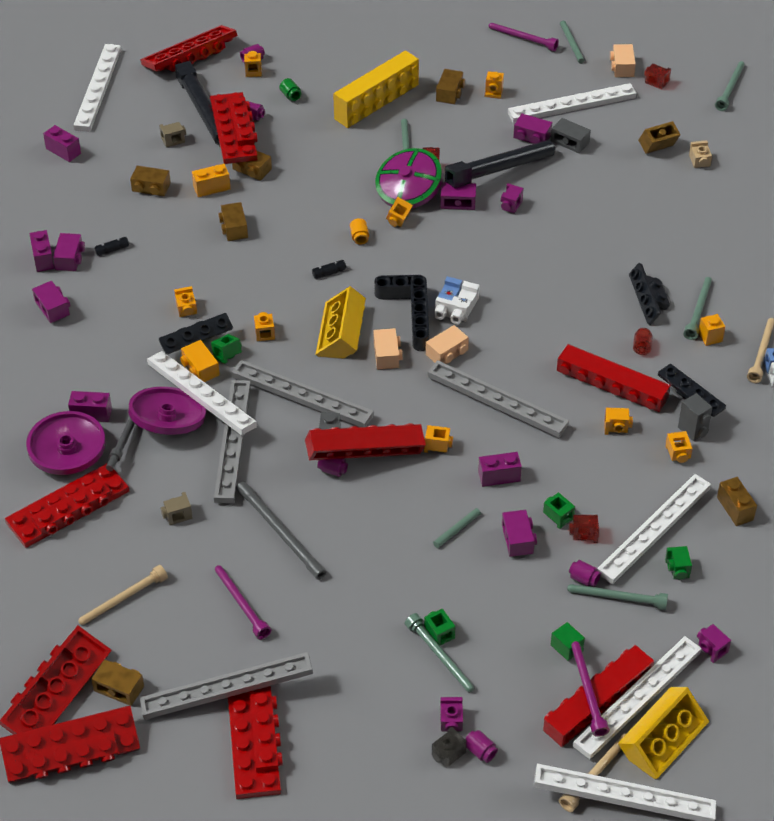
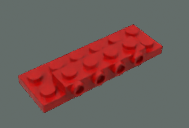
[140,25,238,72]
[210,92,258,164]
[5,463,130,548]
[0,625,112,735]
[228,686,283,799]
[0,705,140,783]

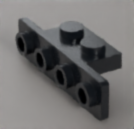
[629,263,670,325]
[159,313,233,355]
[658,364,726,417]

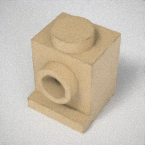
[689,140,712,168]

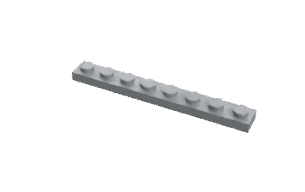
[232,360,374,427]
[428,360,569,438]
[214,380,251,503]
[140,652,313,720]

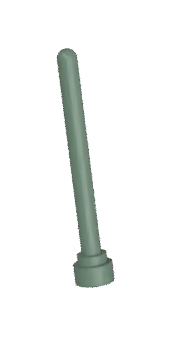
[715,61,745,111]
[683,277,712,340]
[567,584,668,610]
[404,613,474,692]

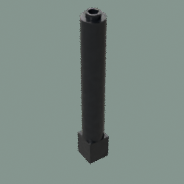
[175,61,220,145]
[445,140,556,188]

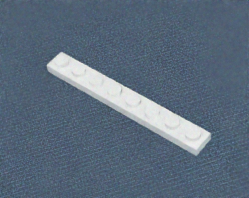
[73,44,121,132]
[508,83,636,123]
[147,351,257,436]
[597,474,711,584]
[573,636,702,760]
[533,763,716,821]

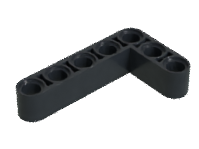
[374,275,429,351]

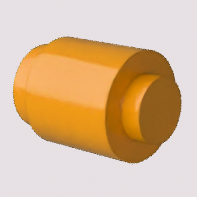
[349,218,369,245]

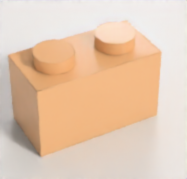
[610,44,636,77]
[426,325,469,364]
[373,328,403,370]

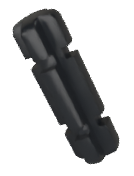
[95,237,129,256]
[312,260,346,279]

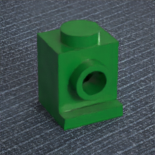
[211,334,242,364]
[543,492,575,529]
[665,546,692,580]
[424,608,456,646]

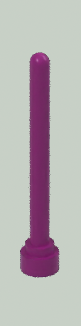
[488,23,559,52]
[215,565,272,640]
[571,641,610,737]

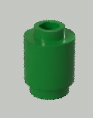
[279,78,301,101]

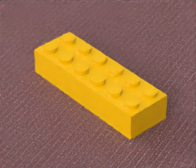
[333,50,419,128]

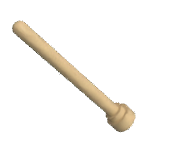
[747,318,774,383]
[78,564,168,625]
[559,733,626,812]

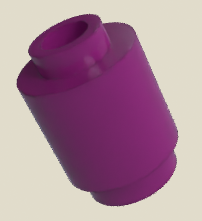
[240,44,265,64]
[249,102,265,121]
[317,459,348,477]
[569,560,601,587]
[465,730,498,763]

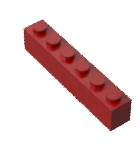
[557,344,671,412]
[305,423,426,461]
[543,645,654,747]

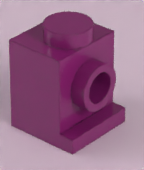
[500,183,524,214]
[697,624,731,663]
[440,697,463,733]

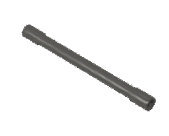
[236,481,326,580]

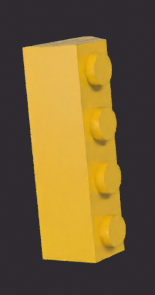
[315,286,366,359]
[618,687,709,779]

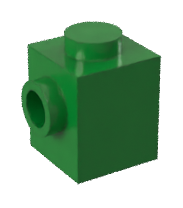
[551,622,585,661]

